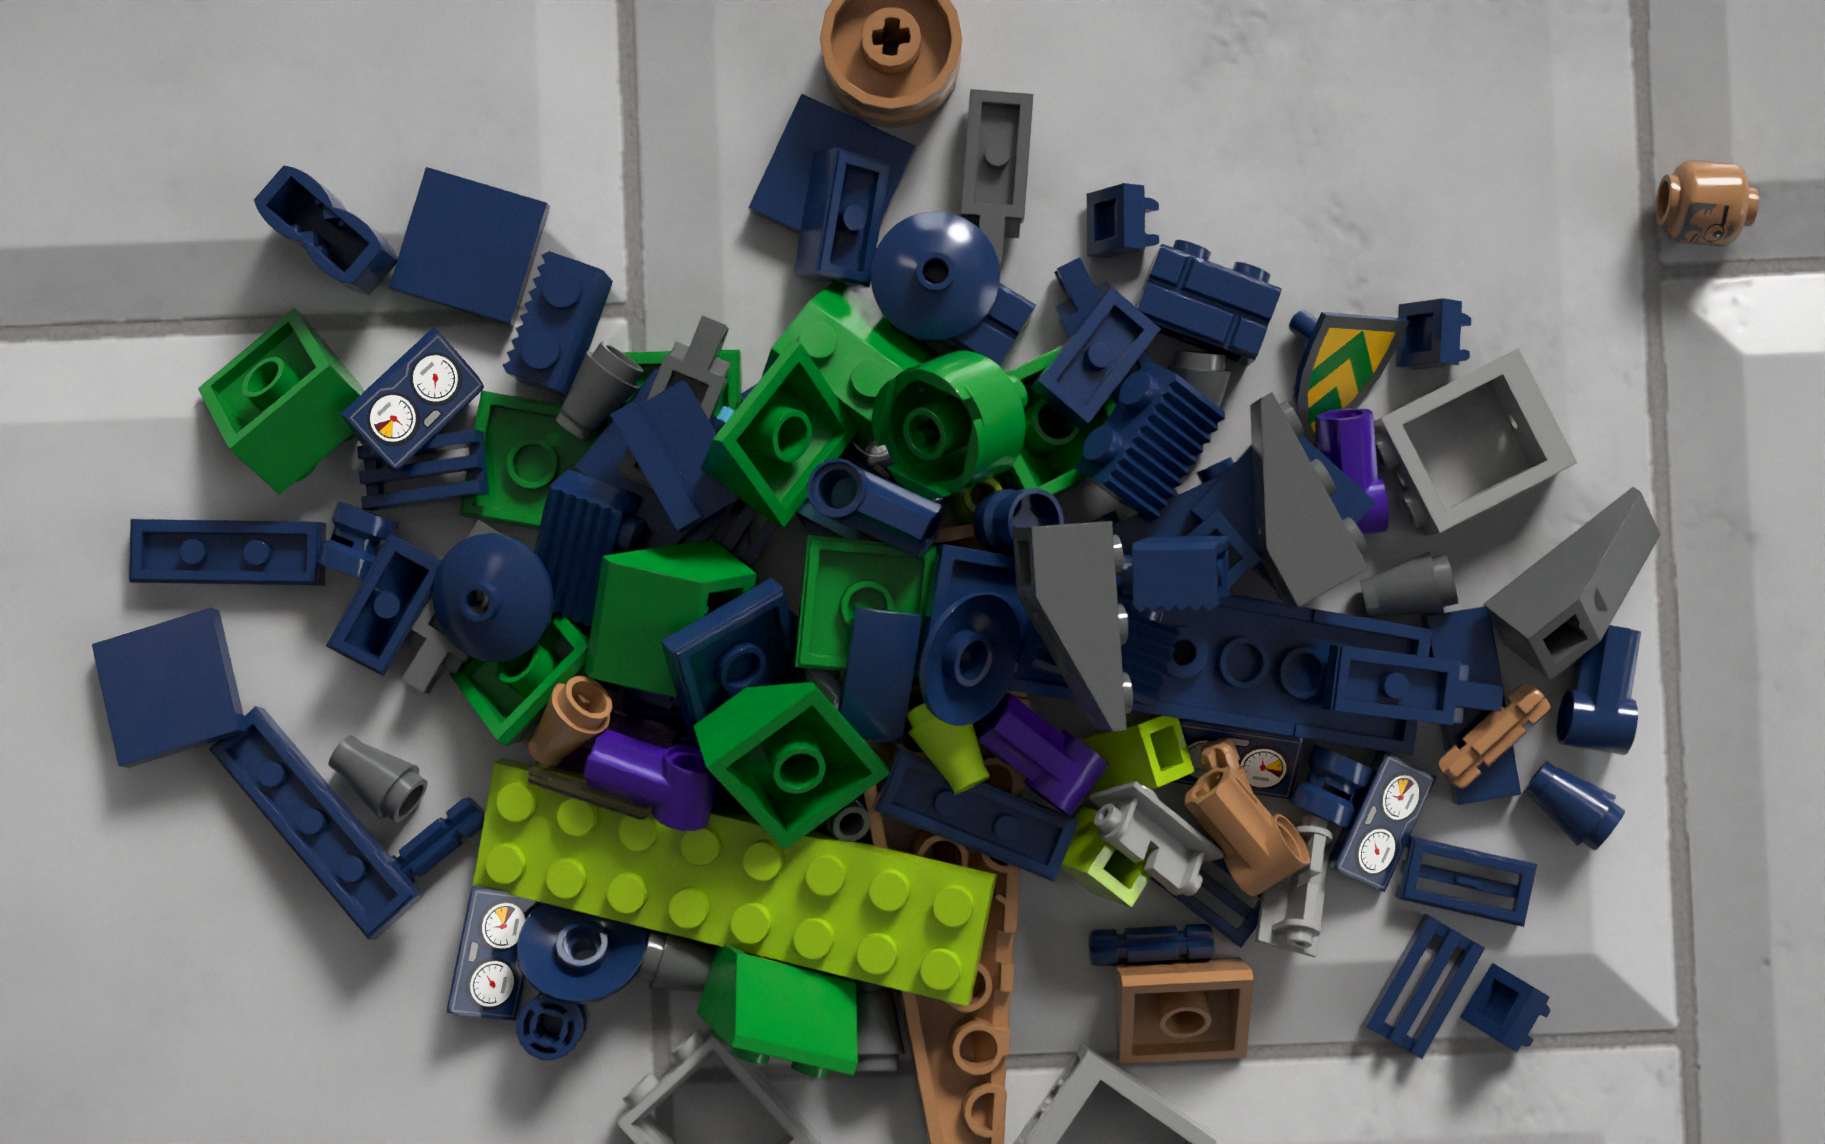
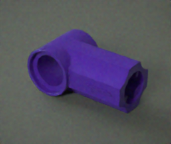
[1315,408,1389,535]
[975,692,1109,817]
[583,729,718,831]

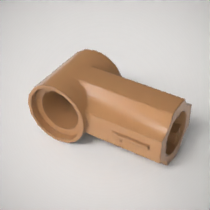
[1184,765,1310,897]

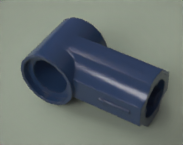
[807,458,946,560]
[1556,625,1641,755]

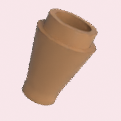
[528,676,612,766]

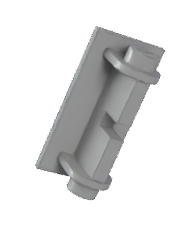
[1090,781,1224,897]
[1255,816,1333,957]

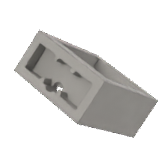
[1374,348,1577,536]
[617,1029,821,1144]
[1013,1041,1217,1144]

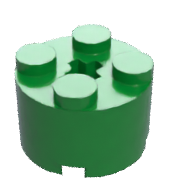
[872,351,1028,499]

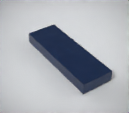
[129,519,326,586]
[1422,606,1521,805]
[872,747,1079,882]

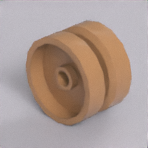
[820,0,962,129]

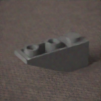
[1250,392,1369,608]
[1483,487,1661,680]
[1012,521,1133,732]

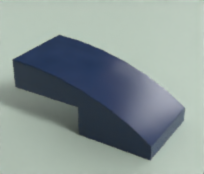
[838,606,922,744]

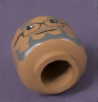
[1655,160,1759,247]

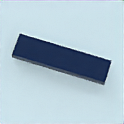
[209,706,423,940]

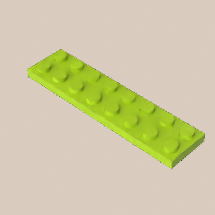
[473,758,997,1007]

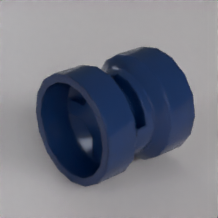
[973,488,1064,555]
[315,501,399,579]
[1289,744,1374,829]
[516,993,590,1060]

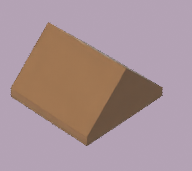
[1113,957,1254,1064]

